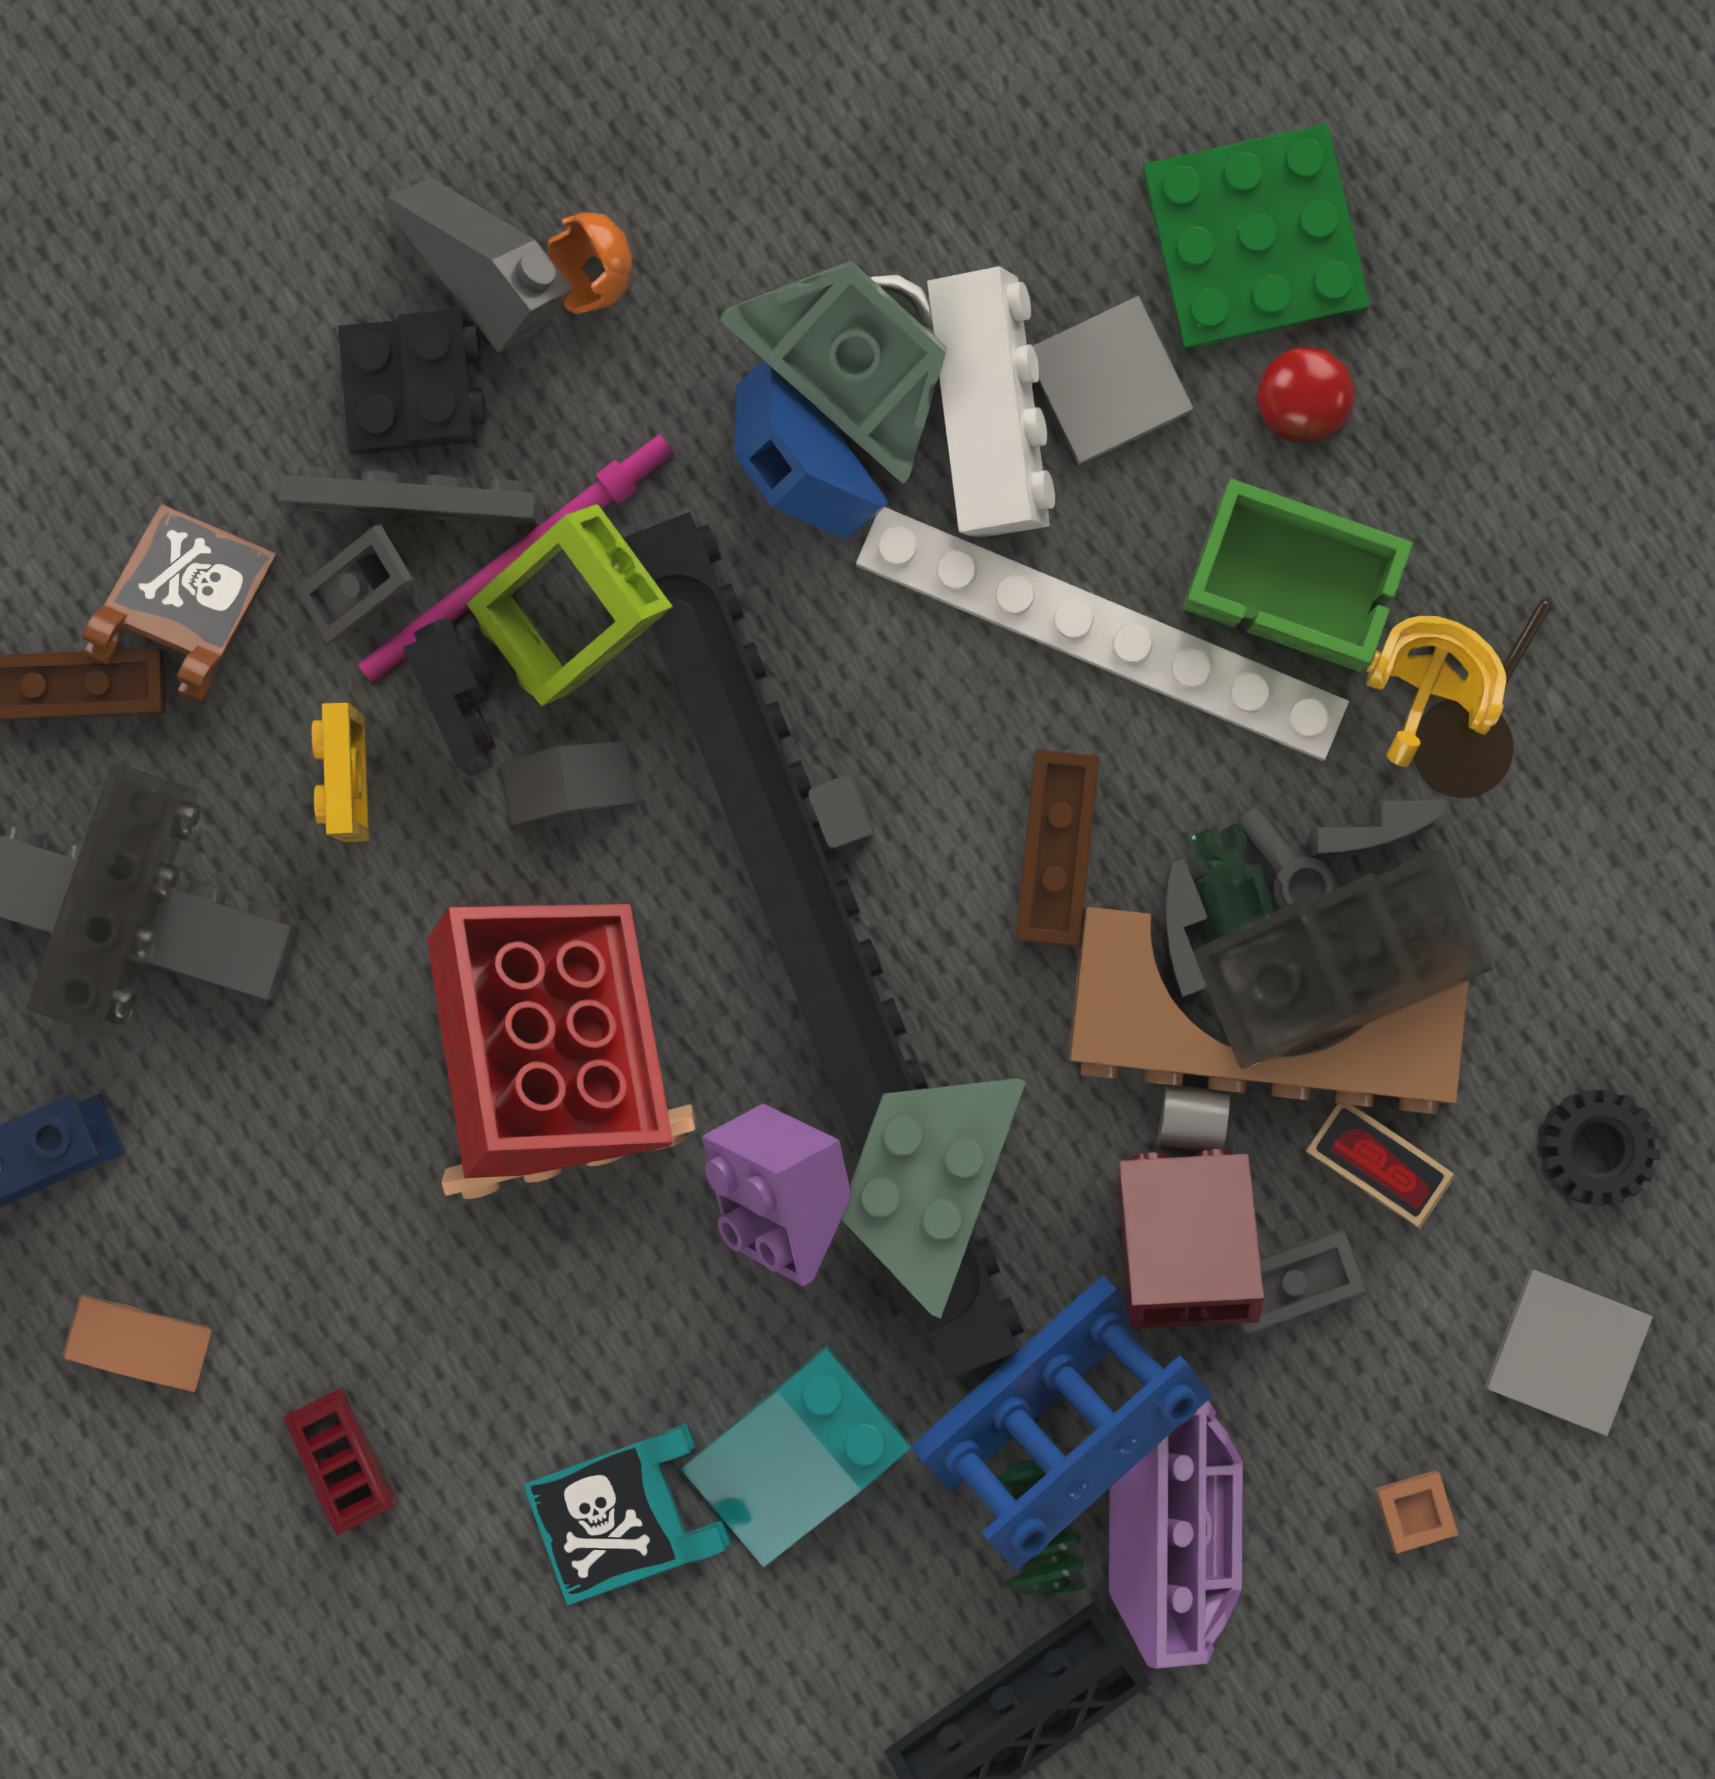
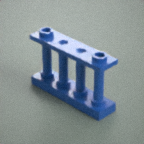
[911,1275,1213,1571]

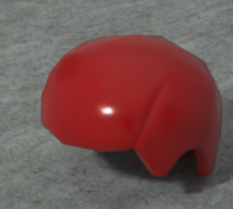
[1256,347,1356,444]

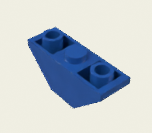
[734,360,889,540]

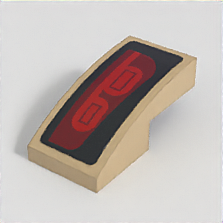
[1306,1104,1456,1229]

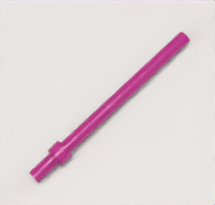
[357,434,675,684]

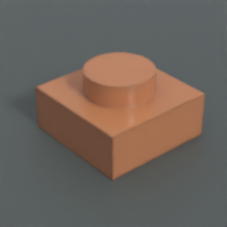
[1374,1470,1458,1554]

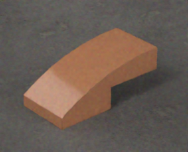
[62,1294,212,1392]

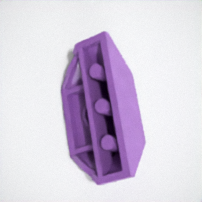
[1109,1401,1243,1669]

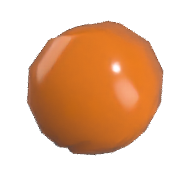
[547,212,632,314]

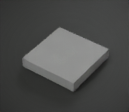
[1033,296,1194,466]
[1484,1268,1653,1436]

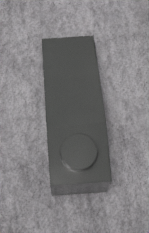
[382,177,574,352]

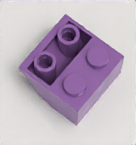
[702,1103,852,1286]

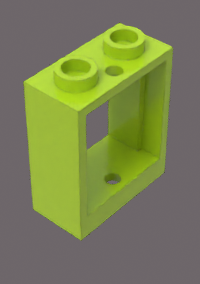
[467,504,673,707]

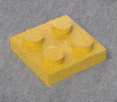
[312,703,369,842]

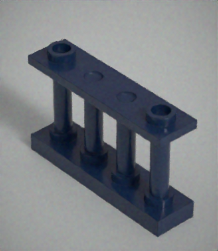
[0,1094,126,1208]

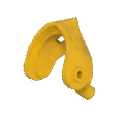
[1366,616,1506,767]

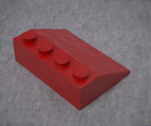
[427,904,673,1179]

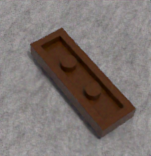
[0,648,166,721]
[1015,749,1099,947]

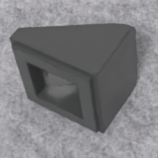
[809,773,875,849]

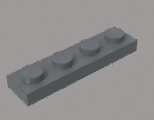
[278,466,540,527]

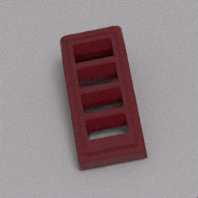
[283,1387,399,1536]

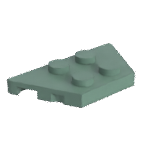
[720,261,946,484]
[841,1078,1026,1318]

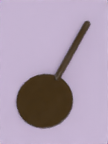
[1413,600,1551,798]

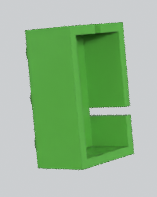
[1181,478,1413,672]

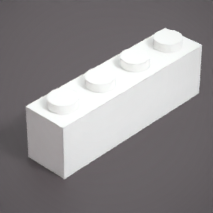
[927,266,1055,538]

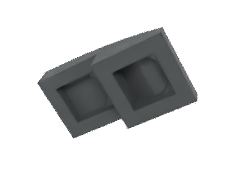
[1310,801,1446,857]
[1164,858,1207,998]

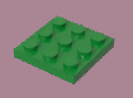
[1142,123,1370,350]

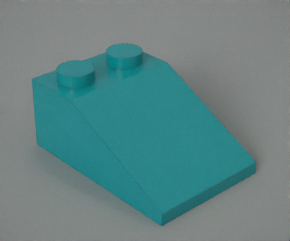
[681,1344,911,1567]

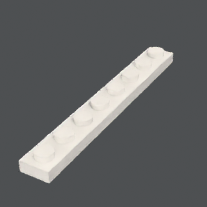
[856,507,1349,761]

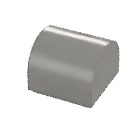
[1156,1085,1230,1152]

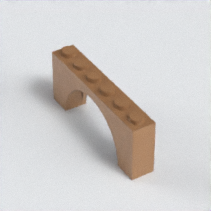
[1067,907,1472,1114]

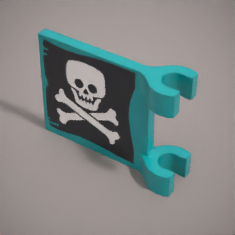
[523,1423,732,1606]

